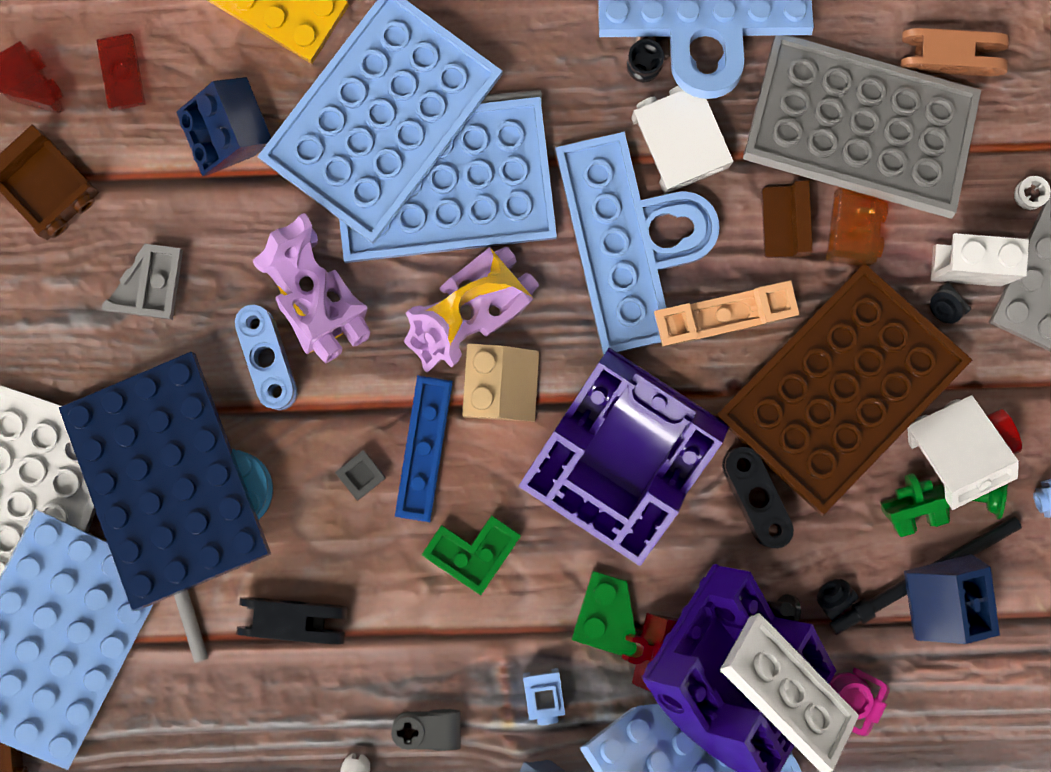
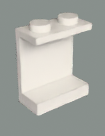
[631,85,733,195]
[931,233,1029,287]
[907,395,1019,510]

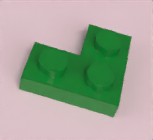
[421,515,521,596]

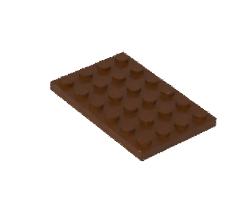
[716,263,972,517]

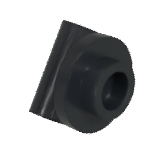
[930,282,972,324]
[817,579,859,621]
[767,594,801,621]

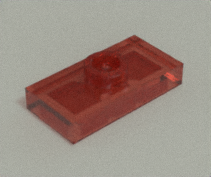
[96,33,146,111]

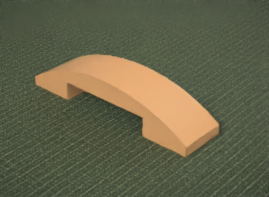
[654,280,800,347]

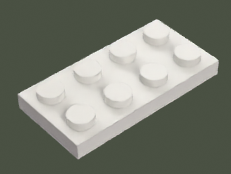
[720,613,859,772]

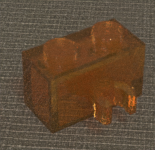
[826,187,888,266]

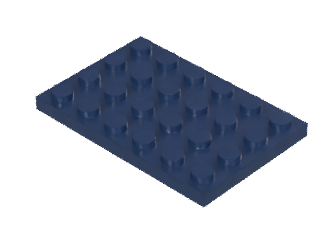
[59,352,271,611]

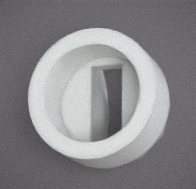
[340,753,370,772]

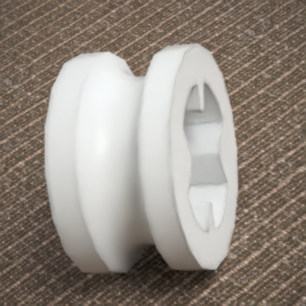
[1014,176,1051,210]

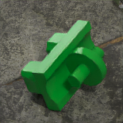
[880,473,950,537]

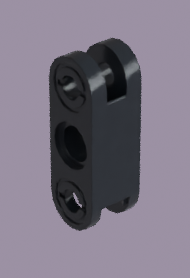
[722,447,794,549]
[236,597,348,644]

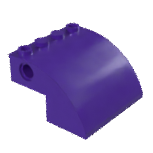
[518,348,729,566]
[642,564,837,772]

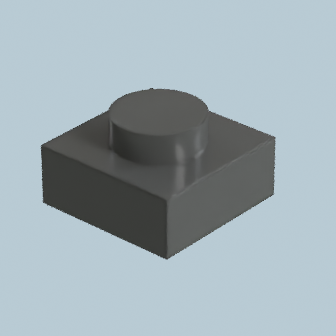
[335,450,386,501]

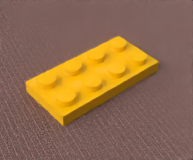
[207,0,349,64]

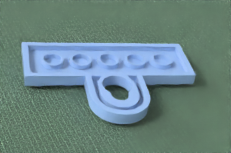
[598,0,814,99]
[555,132,720,355]

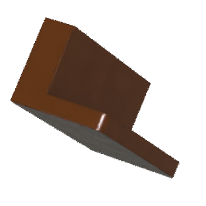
[761,181,813,258]

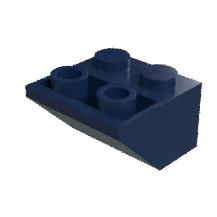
[176,77,271,176]
[904,554,1000,644]

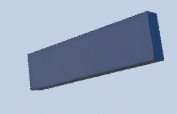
[395,375,453,522]

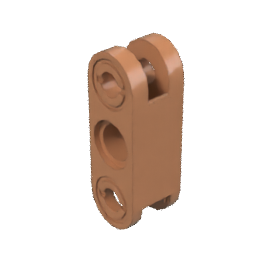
[901,28,1009,76]

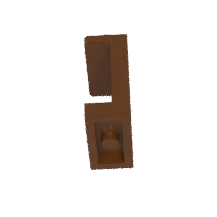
[0,124,99,240]

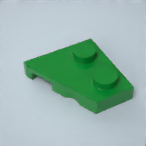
[571,570,637,656]

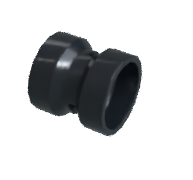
[626,39,664,83]

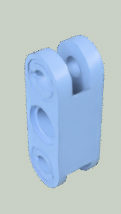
[235,305,298,411]

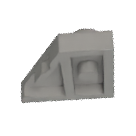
[102,244,183,320]

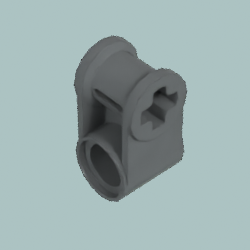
[391,709,461,751]

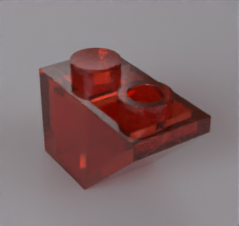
[0,41,65,113]

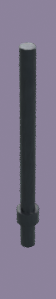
[829,516,1022,635]

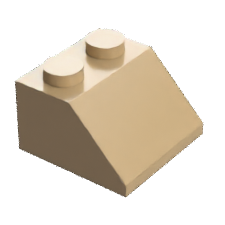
[462,344,539,422]

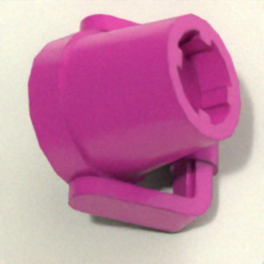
[829,667,890,736]

